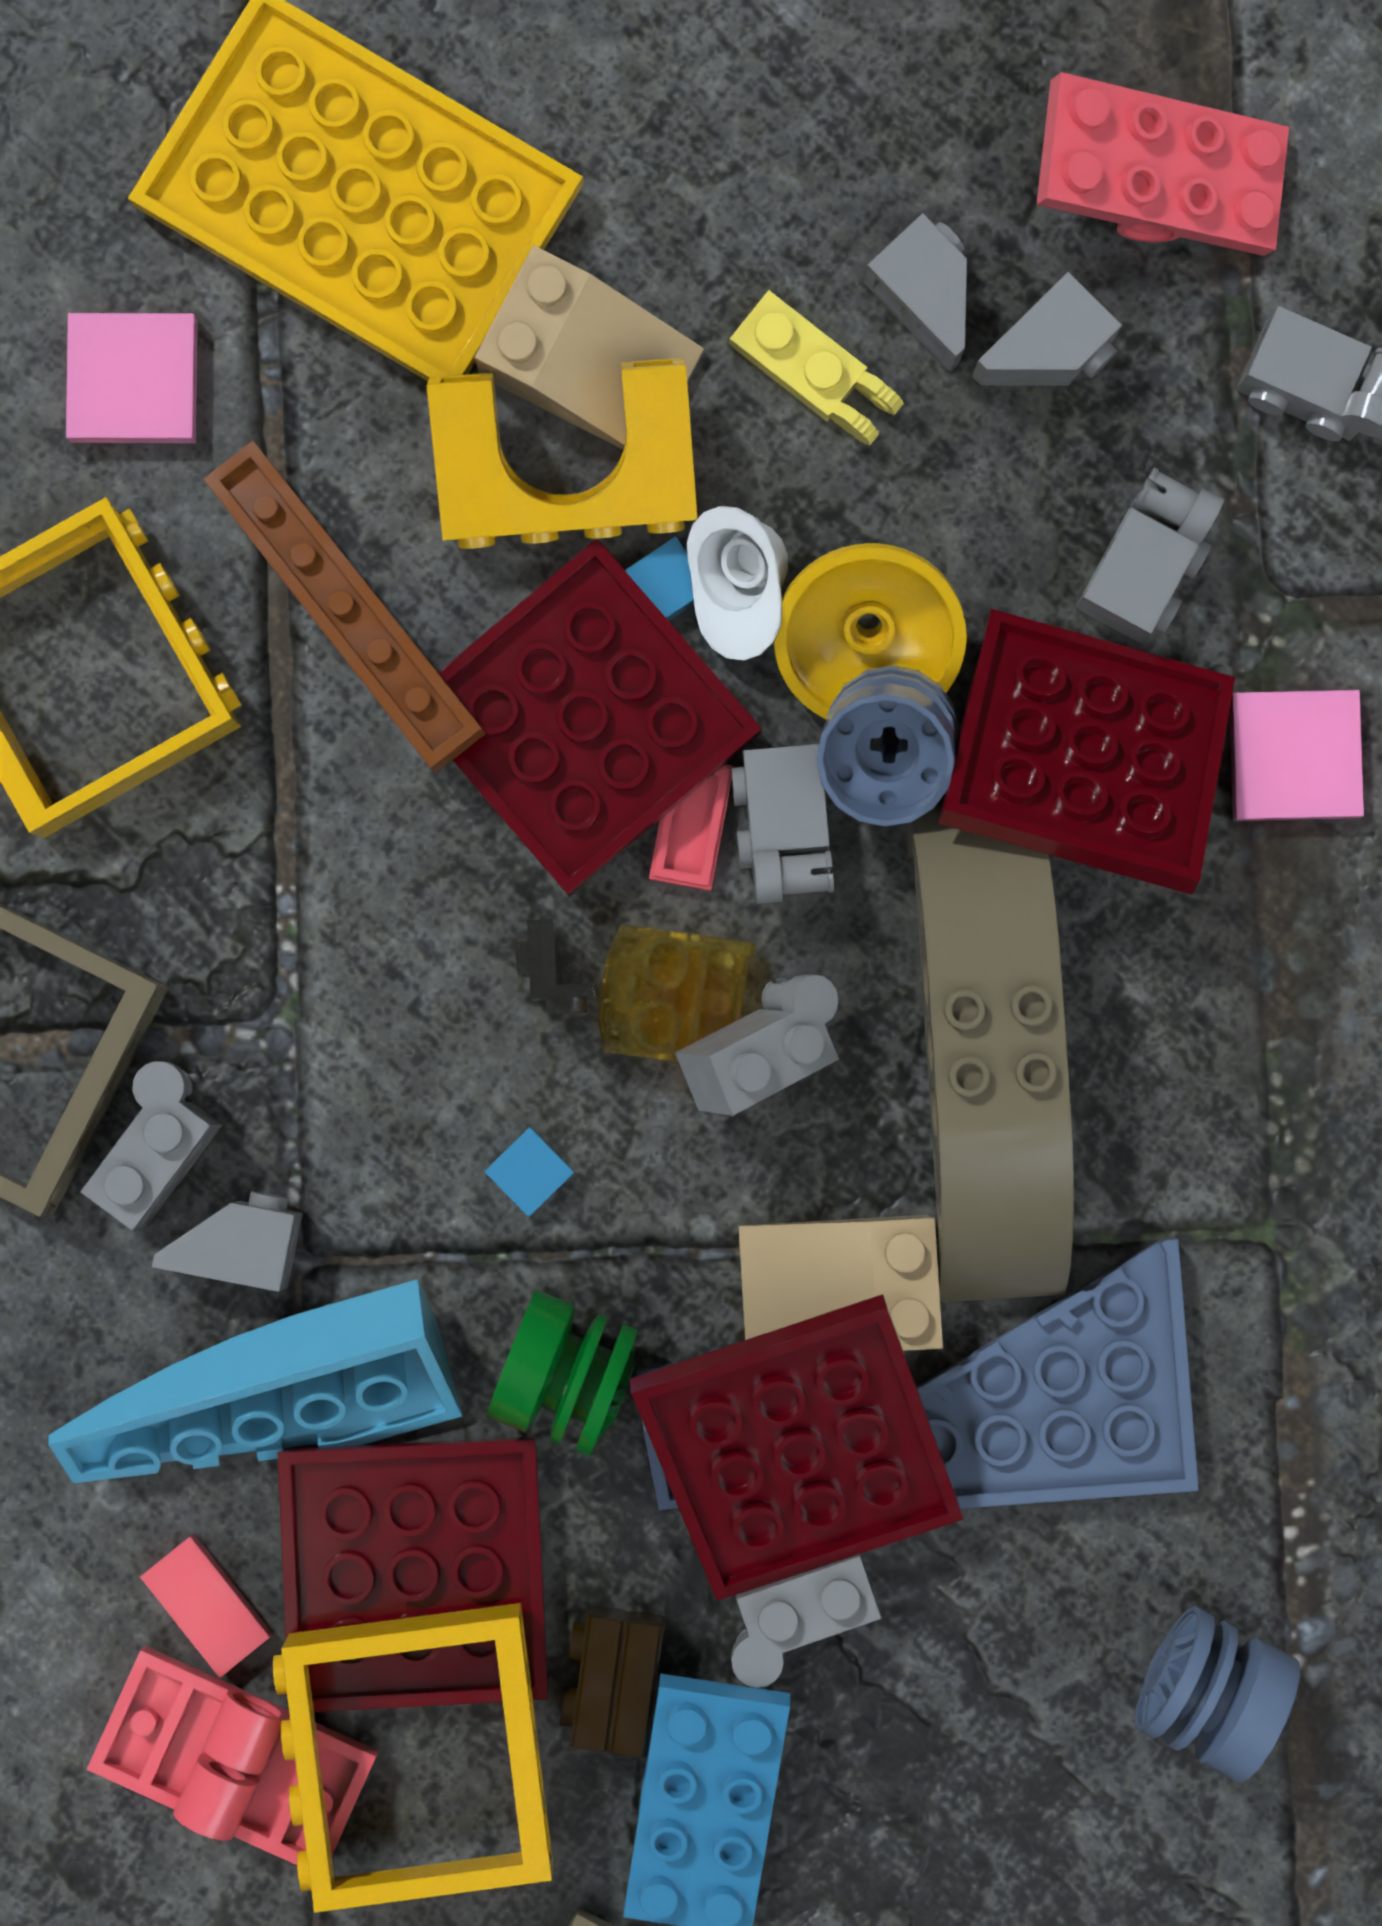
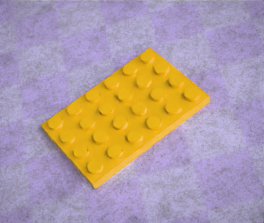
[128,0,584,381]

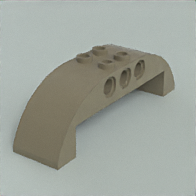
[905,794,1074,1302]

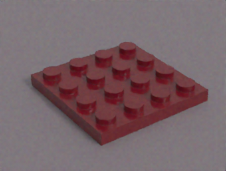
[438,539,762,897]
[938,609,1235,895]
[630,1294,964,1601]
[277,1436,549,1712]

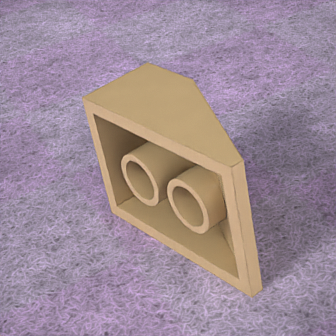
[474,245,704,449]
[738,1215,943,1351]

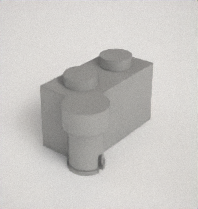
[1235,306,1382,441]
[1075,467,1225,644]
[731,744,834,904]
[675,974,839,1116]
[80,1061,223,1231]
[731,1554,881,1688]

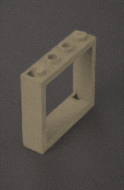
[0,904,169,1217]

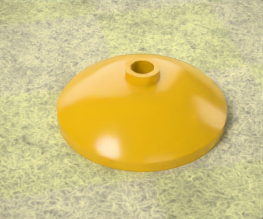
[774,543,967,728]

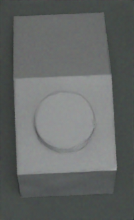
[864,213,967,372]
[972,272,1122,386]
[152,1191,303,1292]

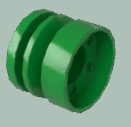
[486,1289,638,1457]

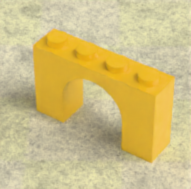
[426,357,698,549]

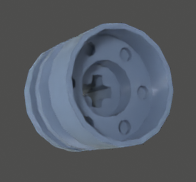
[816,665,959,827]
[1135,1605,1300,1783]

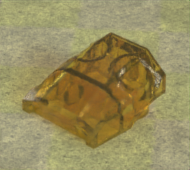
[598,925,756,1062]

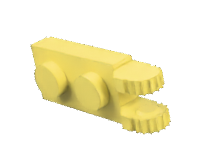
[729,290,904,446]

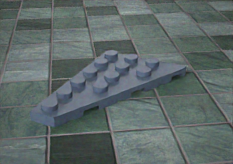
[917,1238,1199,1509]

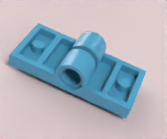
[623,1674,790,1926]

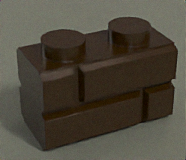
[560,1606,665,1757]

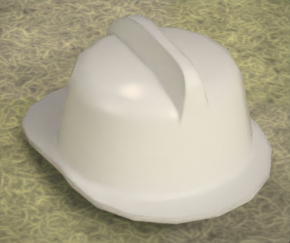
[687,506,788,661]

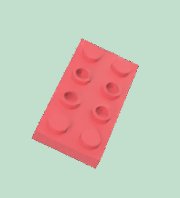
[1036,72,1289,256]
[86,1645,379,1865]

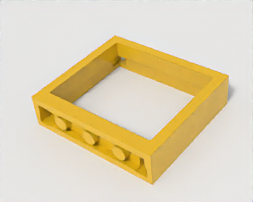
[0,497,242,839]
[273,1603,553,1913]

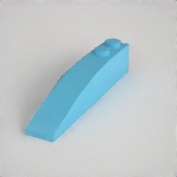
[48,1279,462,1483]

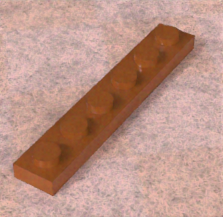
[203,440,485,773]

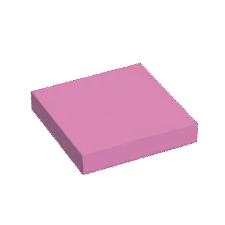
[66,313,198,443]
[1229,690,1364,821]

